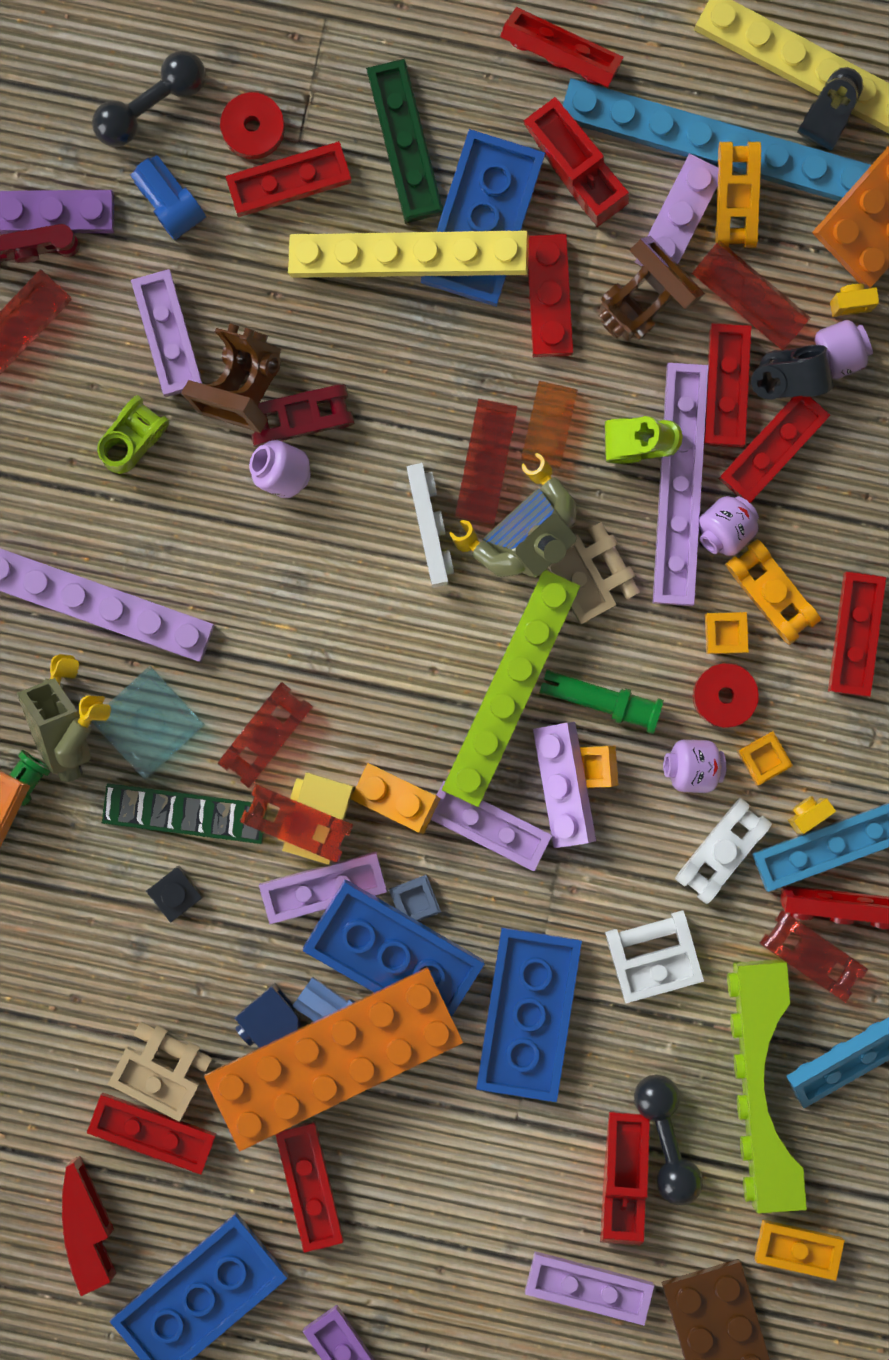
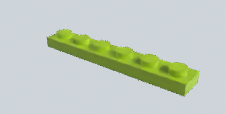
[442,570,580,807]

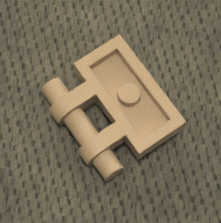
[549,522,640,625]
[107,1021,213,1122]

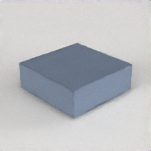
[389,874,441,921]

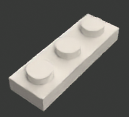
[406,463,454,588]

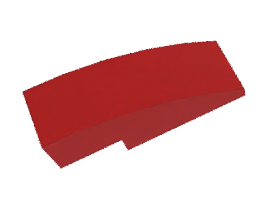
[523,97,629,227]
[600,1112,650,1246]
[62,1156,117,1296]

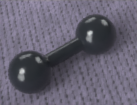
[92,51,206,147]
[634,1074,703,1205]

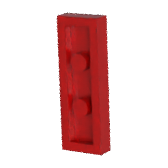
[500,7,624,88]
[225,141,352,218]
[528,234,573,358]
[704,323,752,447]
[718,396,831,503]
[828,571,886,697]
[780,885,889,929]
[87,1092,217,1175]
[275,1121,344,1253]

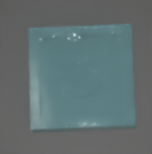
[91,666,205,779]

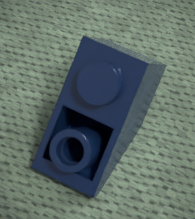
[234,983,301,1048]

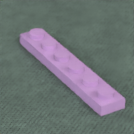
[652,363,708,606]
[0,548,215,662]

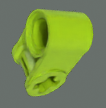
[97,395,170,474]
[605,416,683,464]

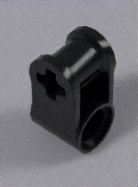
[797,67,864,151]
[751,345,834,400]

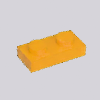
[350,763,441,835]
[754,1219,845,1281]

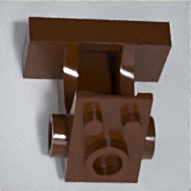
[598,236,705,342]
[181,323,281,433]

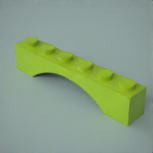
[727,959,807,1214]

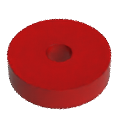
[220,92,285,160]
[692,663,759,728]

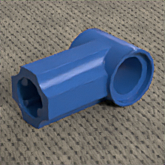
[130,155,207,241]

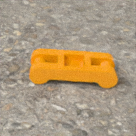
[715,142,761,248]
[725,539,821,645]

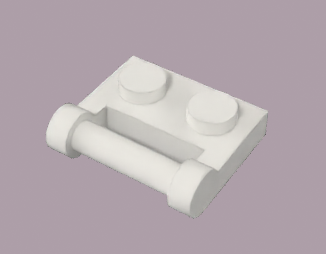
[605,910,704,1003]

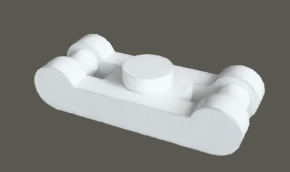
[675,798,772,905]

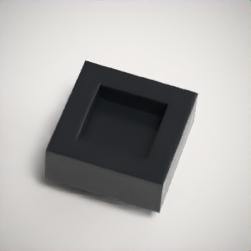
[146,866,204,923]

